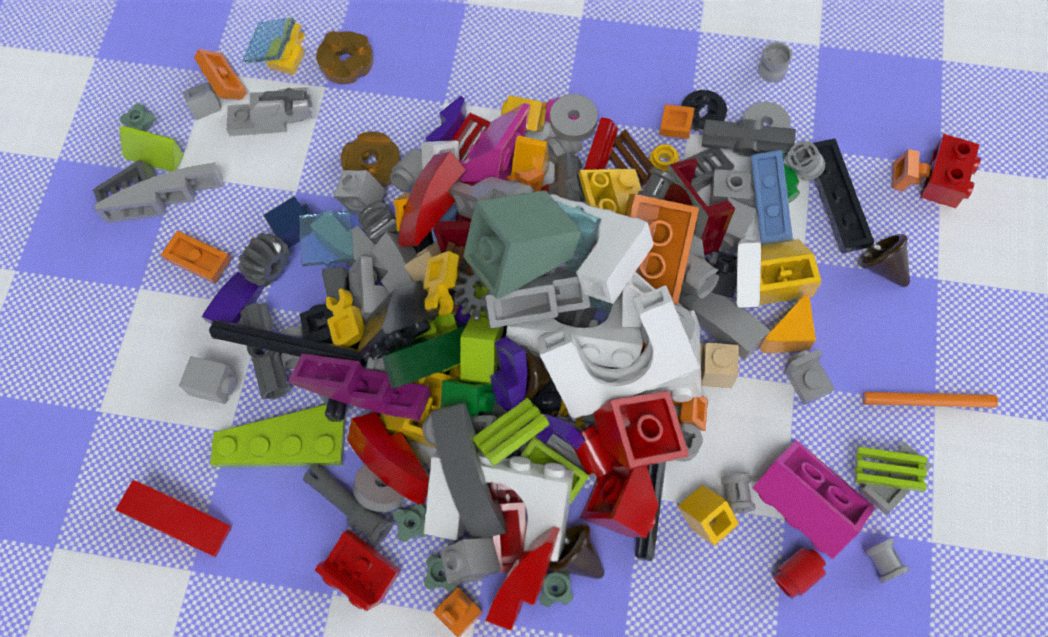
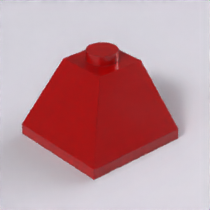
[593,391,689,469]
[580,460,659,538]

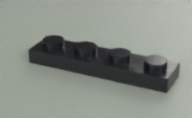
[813,138,875,253]

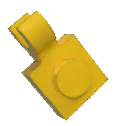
[266,22,305,75]
[423,251,459,315]

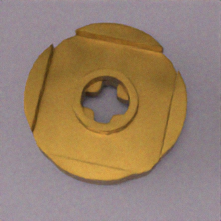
[316,31,374,84]
[341,131,401,187]

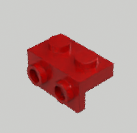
[314,530,402,611]

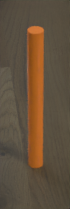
[862,392,998,408]

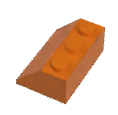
[621,194,699,304]

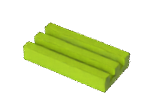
[472,398,549,466]
[854,447,927,492]

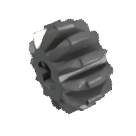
[358,200,400,245]
[238,233,291,286]
[453,266,490,321]

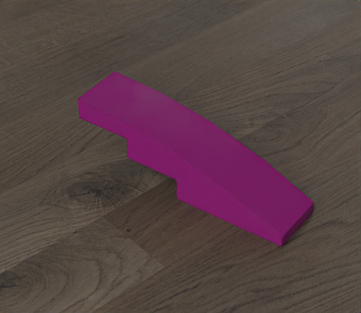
[288,353,431,421]

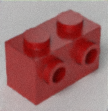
[920,134,981,209]

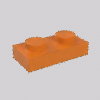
[193,49,247,100]
[161,231,231,284]

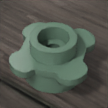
[120,103,155,132]
[393,504,427,542]
[424,555,458,592]
[539,572,573,607]

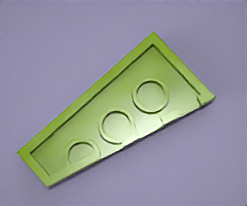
[210,405,346,467]

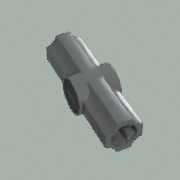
[702,119,796,156]
[549,153,585,202]
[240,303,290,400]

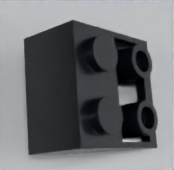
[356,280,439,361]

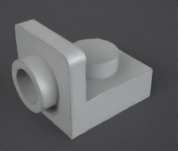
[785,350,835,405]

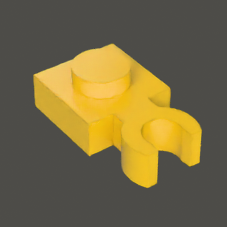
[326,289,365,347]

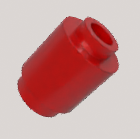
[572,425,617,478]
[773,548,826,599]

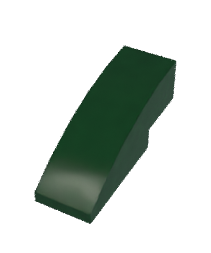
[382,322,468,388]

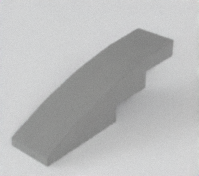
[95,162,223,223]

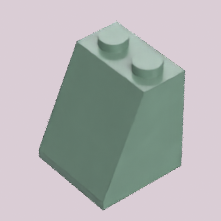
[463,190,582,299]

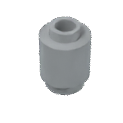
[390,149,423,192]

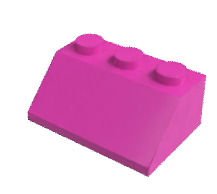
[460,103,530,182]
[752,440,875,559]

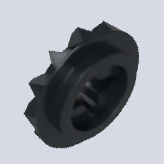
[681,90,727,131]

